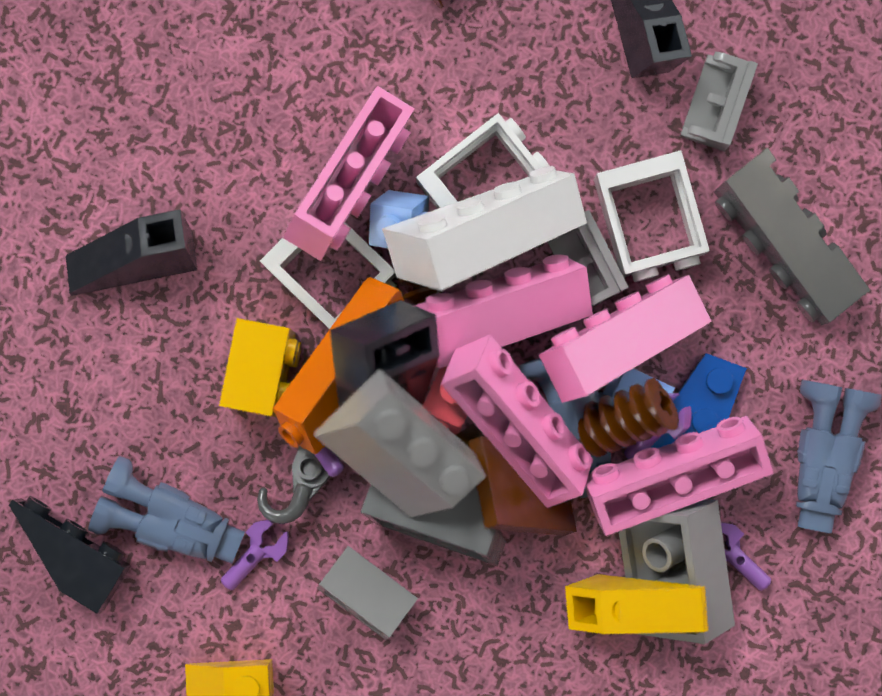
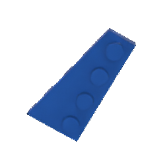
[651,353,747,449]

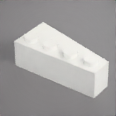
[382,166,587,291]

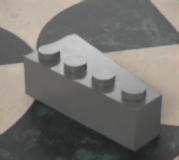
[714,147,870,325]

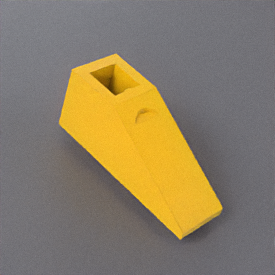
[565,574,708,634]

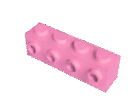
[283,86,414,261]
[415,254,593,369]
[539,274,712,403]
[441,335,593,508]
[585,416,774,536]

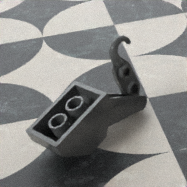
[257,446,506,566]

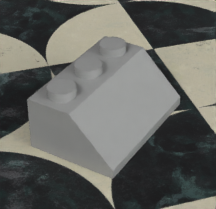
[314,369,486,517]
[619,499,735,644]

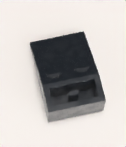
[330,300,439,408]

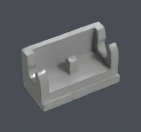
[680,52,758,151]
[547,210,629,307]
[317,546,418,640]

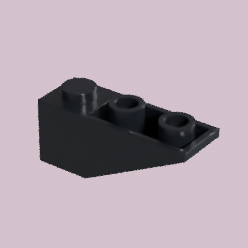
[611,0,692,79]
[66,209,197,296]
[9,496,132,614]

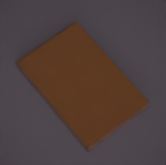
[469,436,577,536]

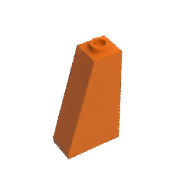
[273,277,404,455]

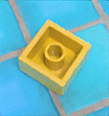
[219,318,302,417]

